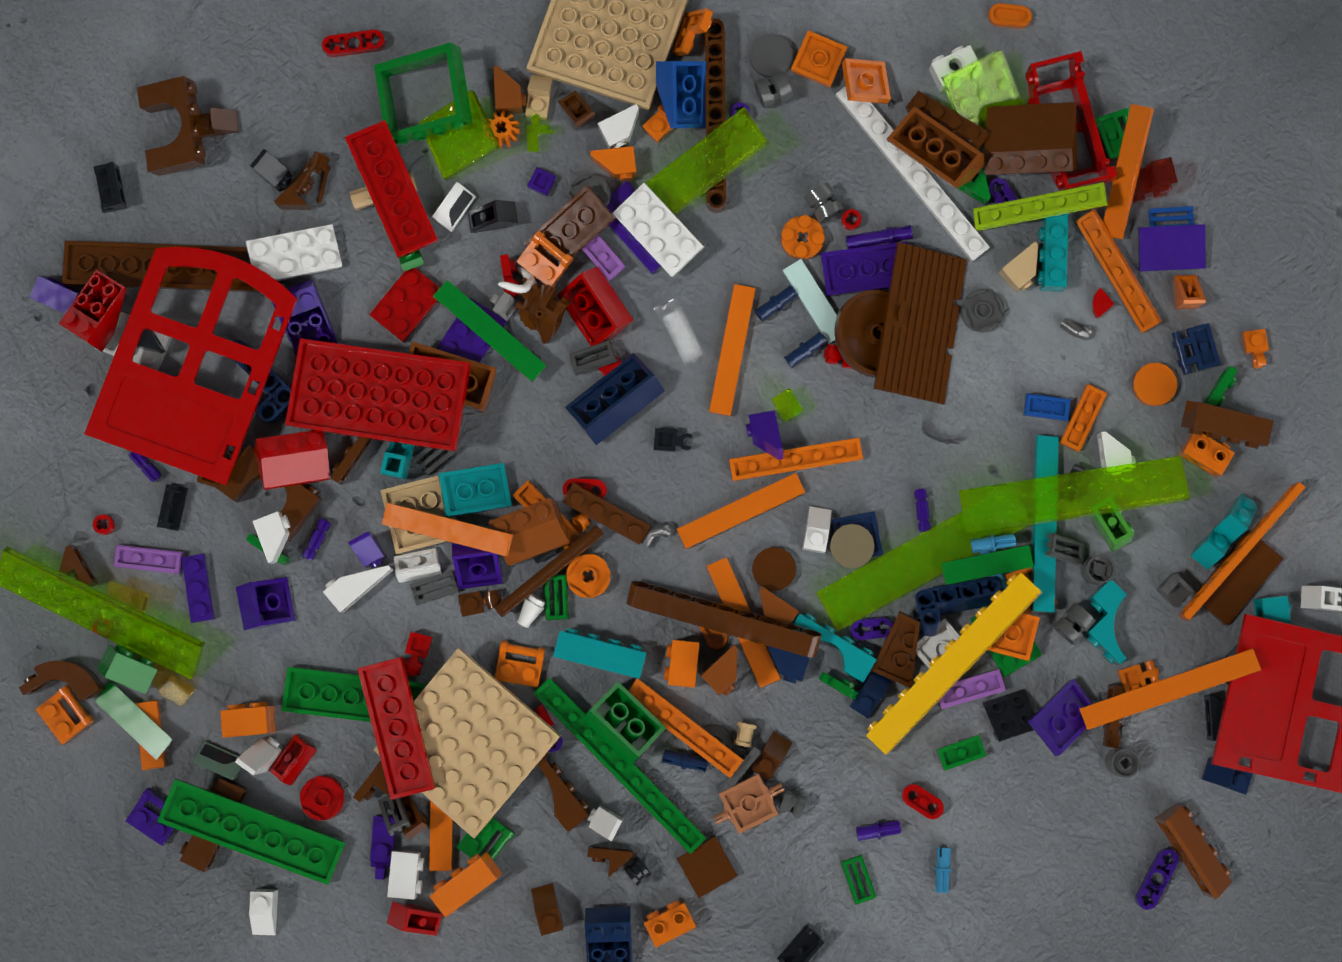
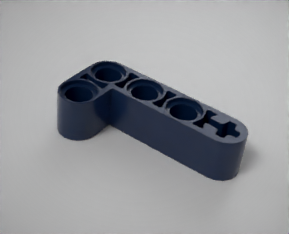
[233,340,291,424]
[915,577,1001,637]

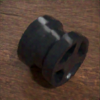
[624,857,651,886]

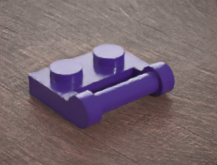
[125,787,175,846]

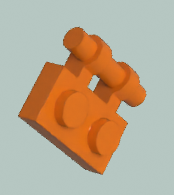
[1117,659,1160,692]

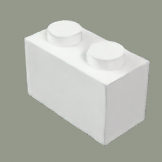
[387,850,425,899]

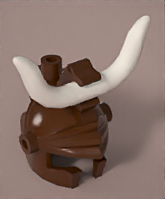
[498,265,571,344]

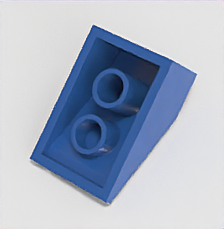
[656,61,706,128]

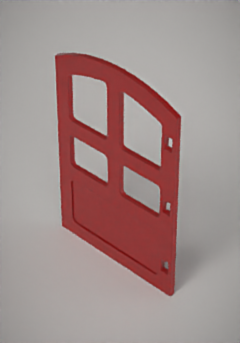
[84,247,298,486]
[1211,614,1342,793]

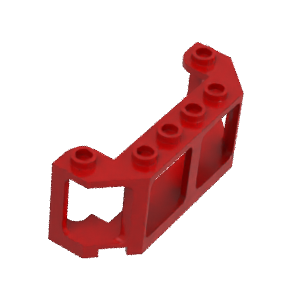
[1025,51,1117,191]

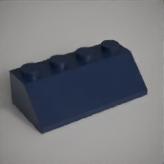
[565,353,665,445]

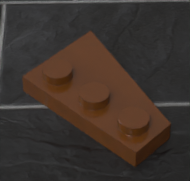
[871,611,920,688]

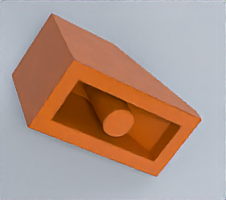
[590,146,637,182]

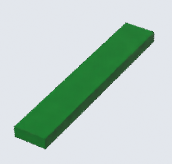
[433,280,547,383]

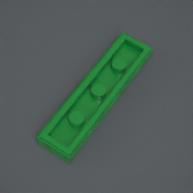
[941,545,1034,585]

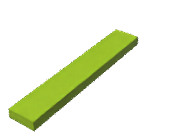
[973,182,1108,231]

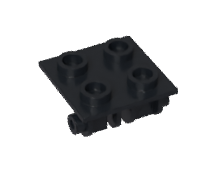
[983,689,1035,742]

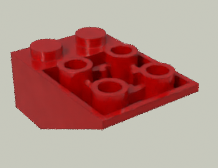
[58,270,127,352]

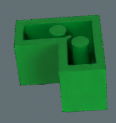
[97,644,158,694]

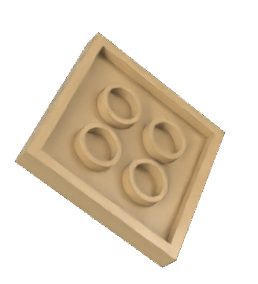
[380,476,457,555]

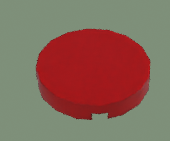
[300,776,345,821]

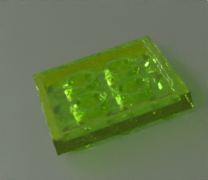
[941,50,1023,129]
[418,90,500,180]

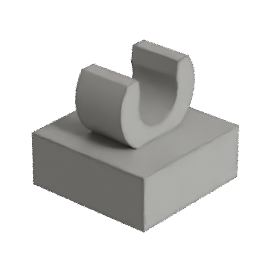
[490,292,517,321]

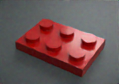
[369,268,440,343]

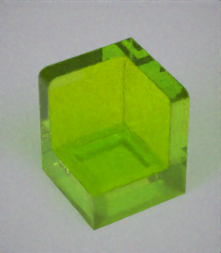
[772,388,803,424]

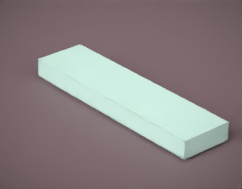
[782,259,837,345]

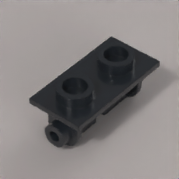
[157,484,188,531]

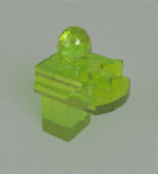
[527,114,554,153]

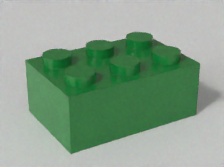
[582,681,666,766]

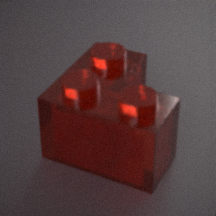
[1132,157,1178,204]

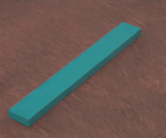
[1031,435,1059,613]

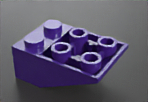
[272,279,338,358]

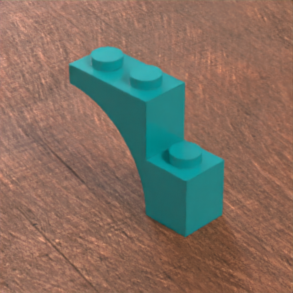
[1191,493,1259,570]
[1085,579,1127,665]

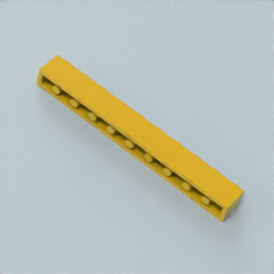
[866,573,1042,755]

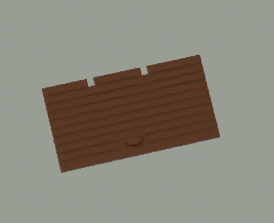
[873,242,967,405]

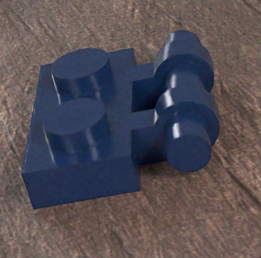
[1171,323,1221,375]

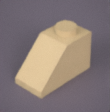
[999,241,1038,293]

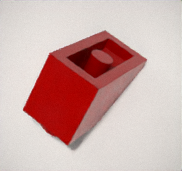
[387,901,443,936]

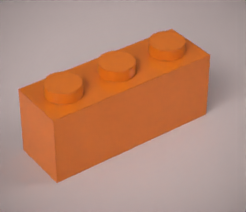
[429,852,503,918]

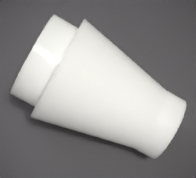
[517,594,545,628]

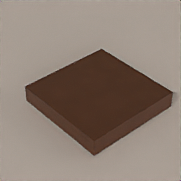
[677,836,738,898]

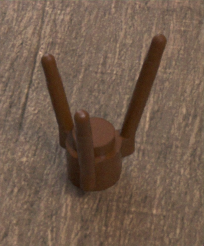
[292,152,331,204]

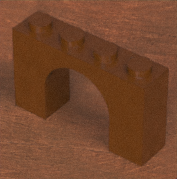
[137,76,206,176]
[216,445,322,542]

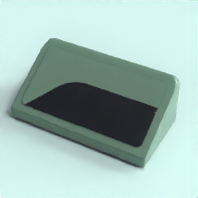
[193,741,242,780]

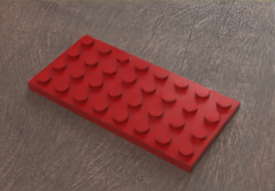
[285,338,471,452]

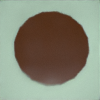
[752,547,796,591]

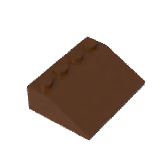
[984,102,1077,175]

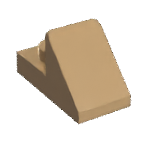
[525,75,553,120]

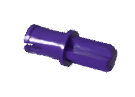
[856,821,901,841]

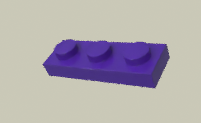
[181,554,215,623]

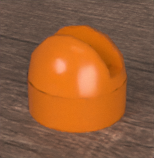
[572,513,591,532]

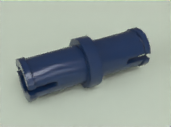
[754,285,798,322]
[784,332,827,368]
[662,749,708,773]

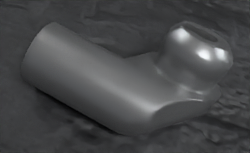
[1060,318,1094,340]
[641,522,672,548]

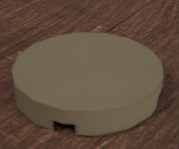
[830,524,875,568]

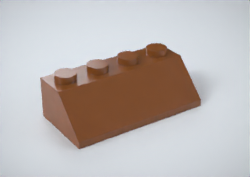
[887,106,984,189]
[408,341,497,413]
[1154,804,1232,899]

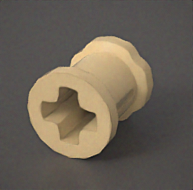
[733,722,757,748]

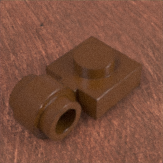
[458,590,502,617]

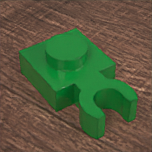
[819,672,859,701]

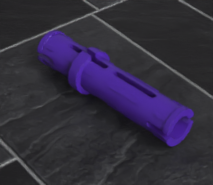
[845,225,913,249]

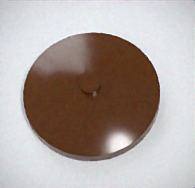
[834,290,889,378]

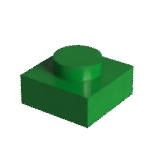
[399,250,424,271]

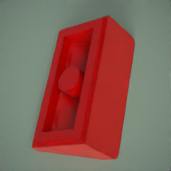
[269,734,317,786]

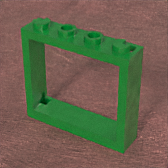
[374,42,473,145]

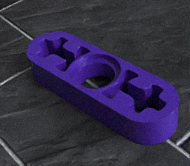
[1135,848,1179,910]

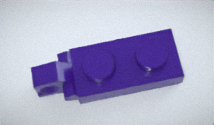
[370,816,396,880]

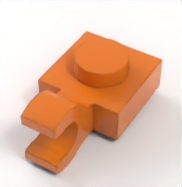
[1241,329,1269,369]

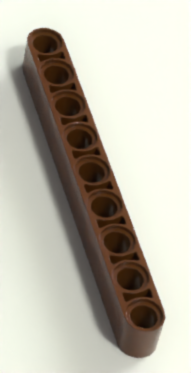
[705,18,726,213]
[626,581,822,658]

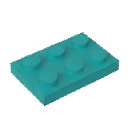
[438,463,512,517]

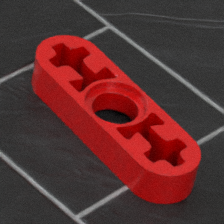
[322,29,386,57]

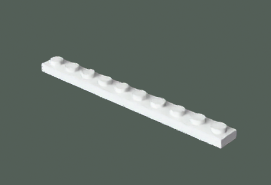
[835,86,990,262]

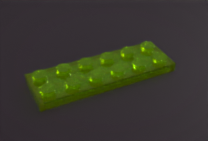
[645,107,770,215]

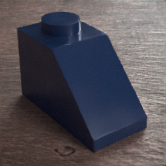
[766,645,810,684]

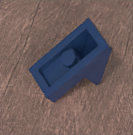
[849,671,892,719]
[1201,758,1253,795]

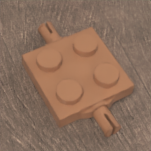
[713,773,785,834]

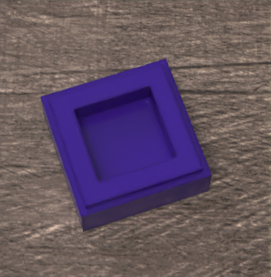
[527,167,557,197]

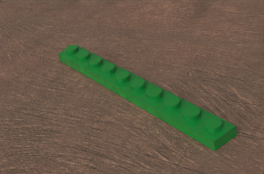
[534,678,706,854]

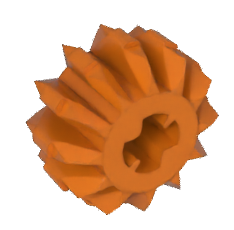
[483,111,521,149]

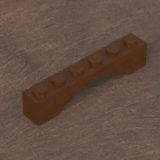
[537,752,590,832]

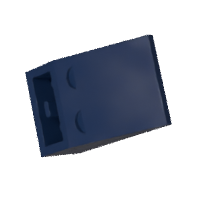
[585,906,633,962]

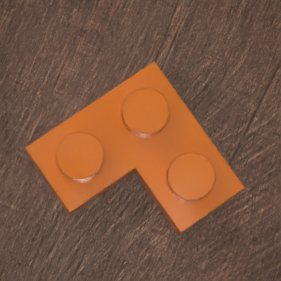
[671,8,713,56]

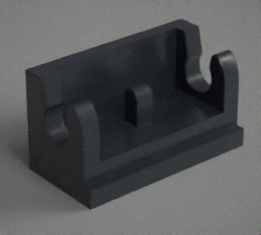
[93,162,127,213]
[777,924,825,962]

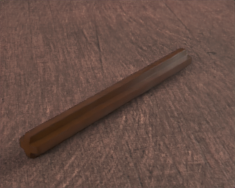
[495,525,604,617]

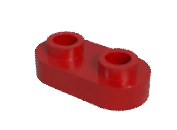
[562,478,607,498]
[901,784,944,819]

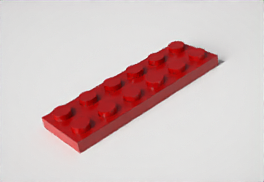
[345,120,438,258]
[357,657,436,800]

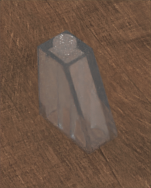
[654,299,703,364]

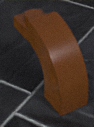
[19,661,105,701]

